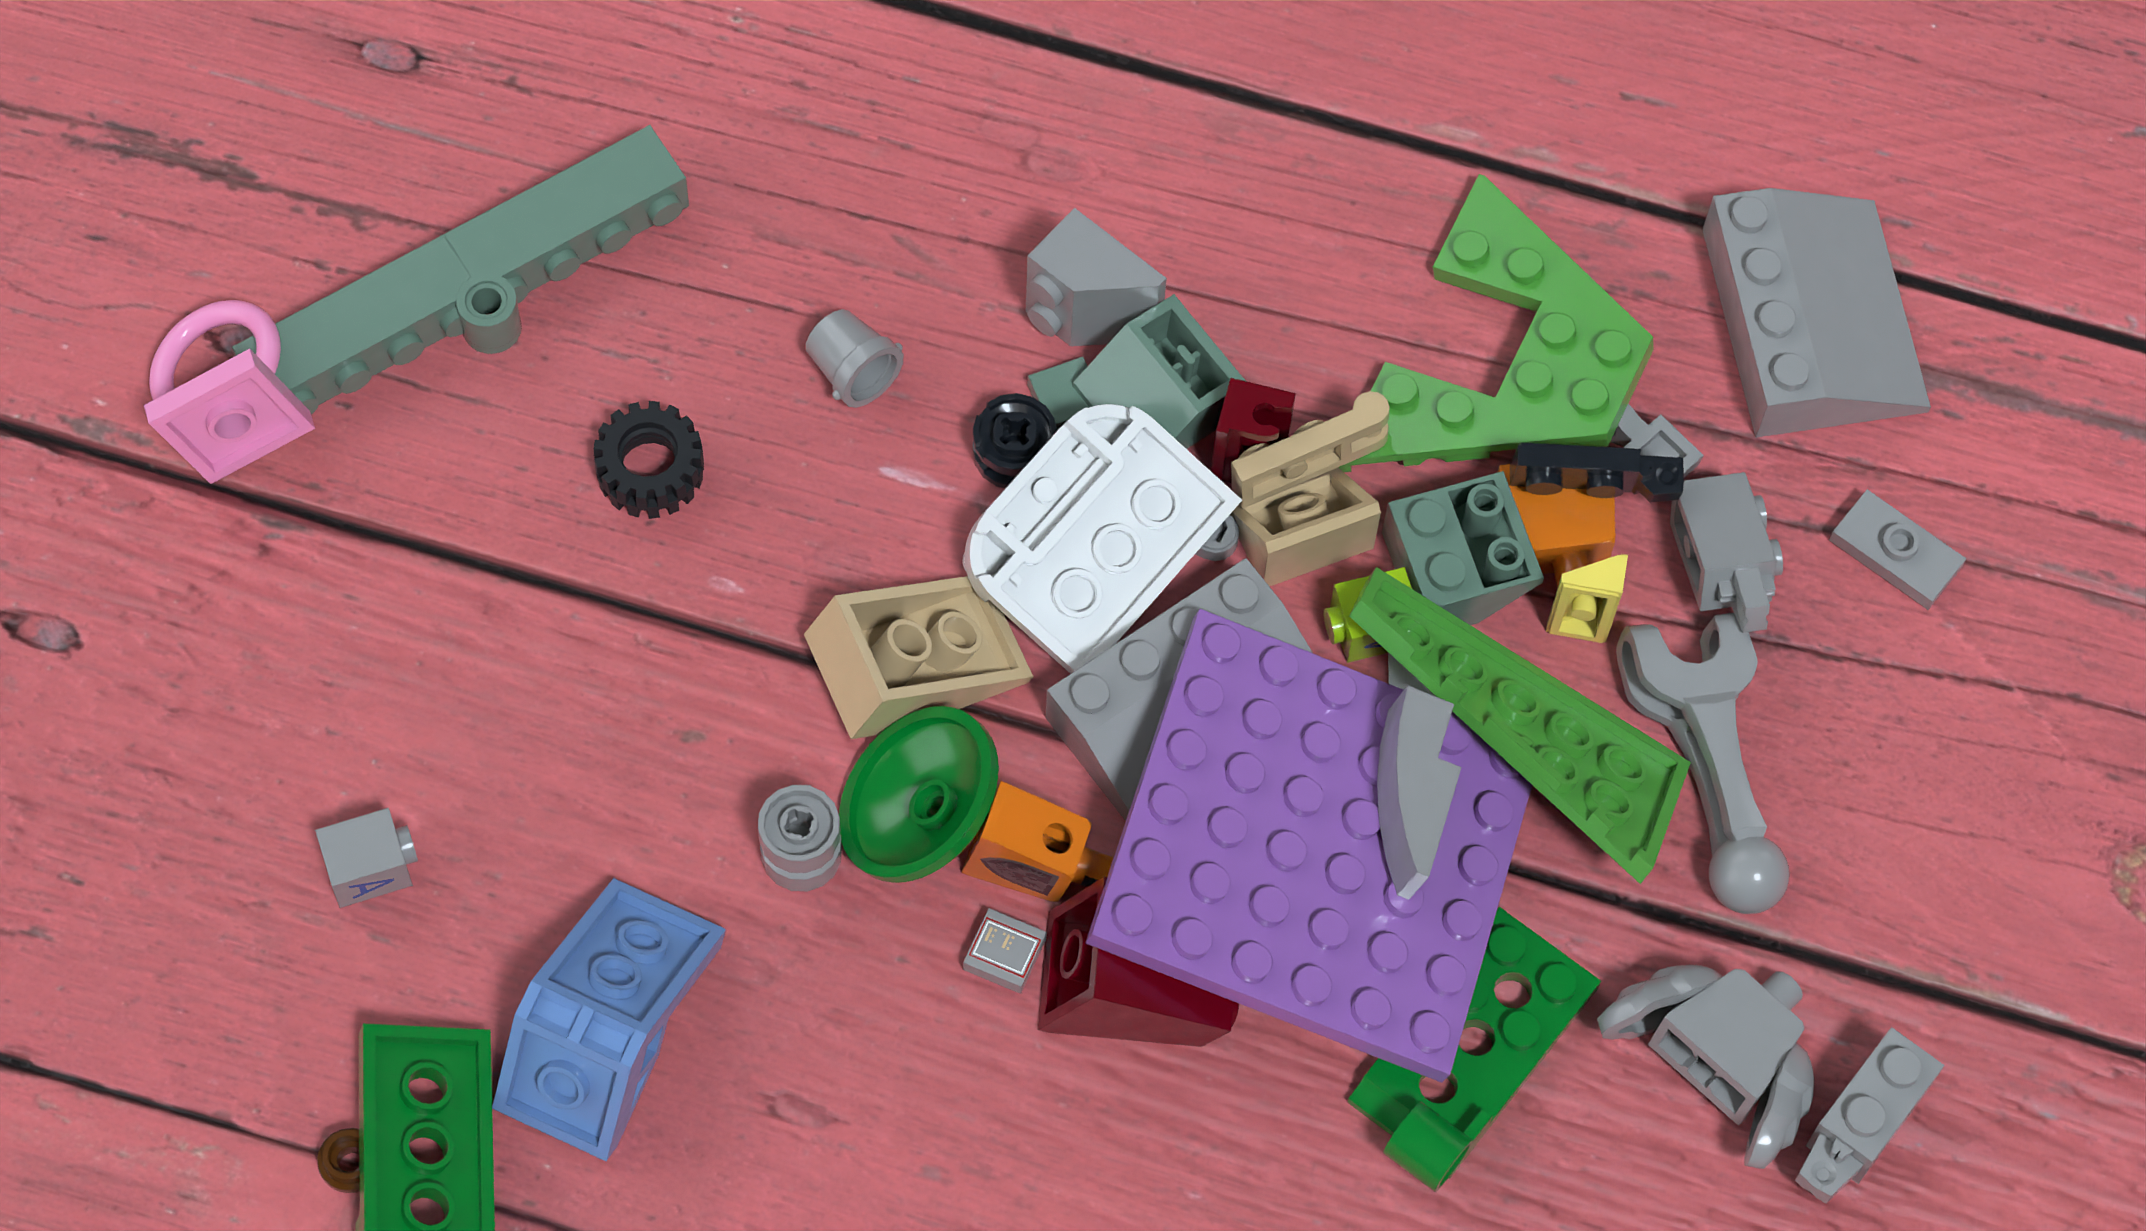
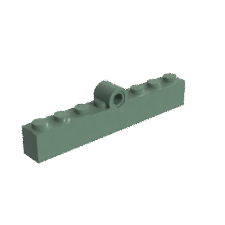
[232,125,689,415]

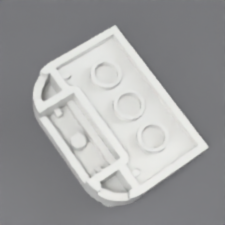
[962,404,1242,674]

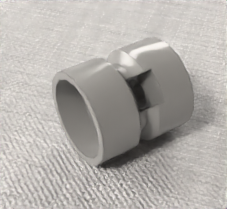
[758,785,842,892]

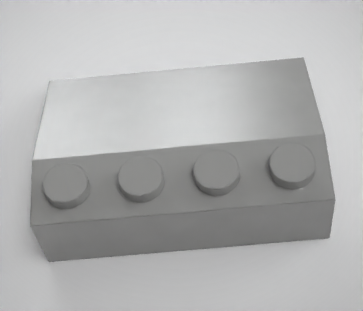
[1703,188,1931,438]
[1045,558,1313,821]

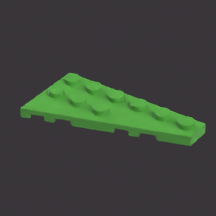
[1349,567,1691,884]

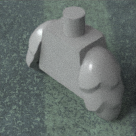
[1597,965,1814,1169]

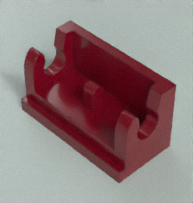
[1211,378,1296,483]

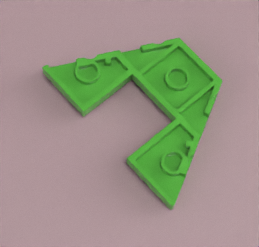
[1339,174,1654,472]

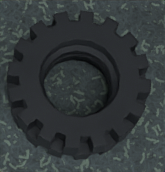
[594,401,704,519]

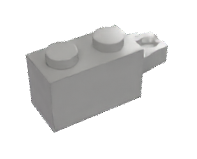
[1670,472,1783,633]
[1795,1027,1945,1204]

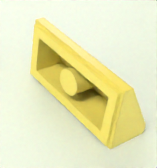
[1546,554,1628,643]

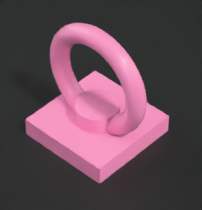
[144,300,315,484]

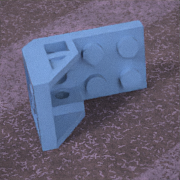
[492,878,726,1161]

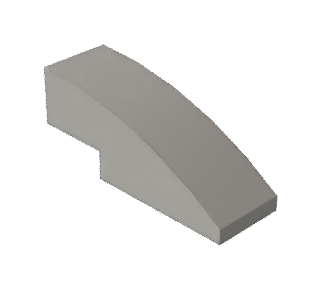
[1377,686,1462,900]

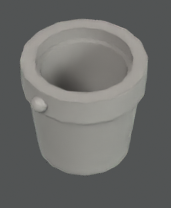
[806,309,904,408]

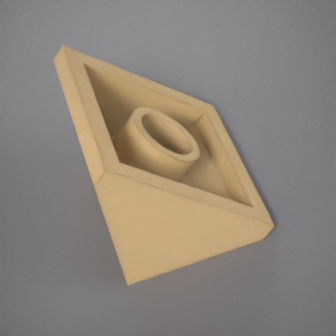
[1230,468,1381,587]

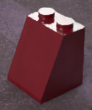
[1038,876,1239,1047]

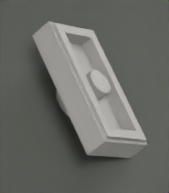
[1829,489,1966,610]

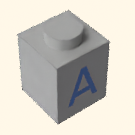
[315,808,418,908]

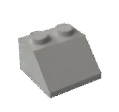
[1026,208,1167,346]

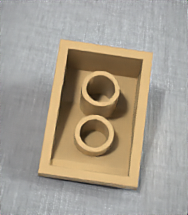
[804,576,1033,739]

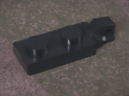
[1510,442,1684,503]

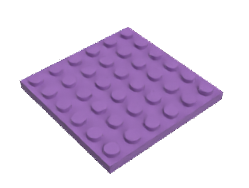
[1086,609,1532,1083]

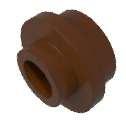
[317,1128,360,1193]

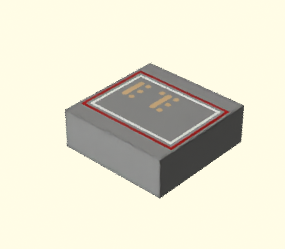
[963,908,1047,994]

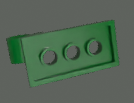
[1347,907,1601,1192]
[355,1023,495,1231]

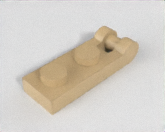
[1231,391,1390,509]

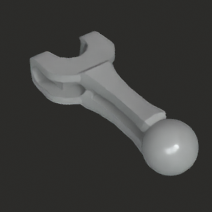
[1616,613,1790,914]

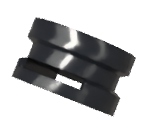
[972,393,1057,488]

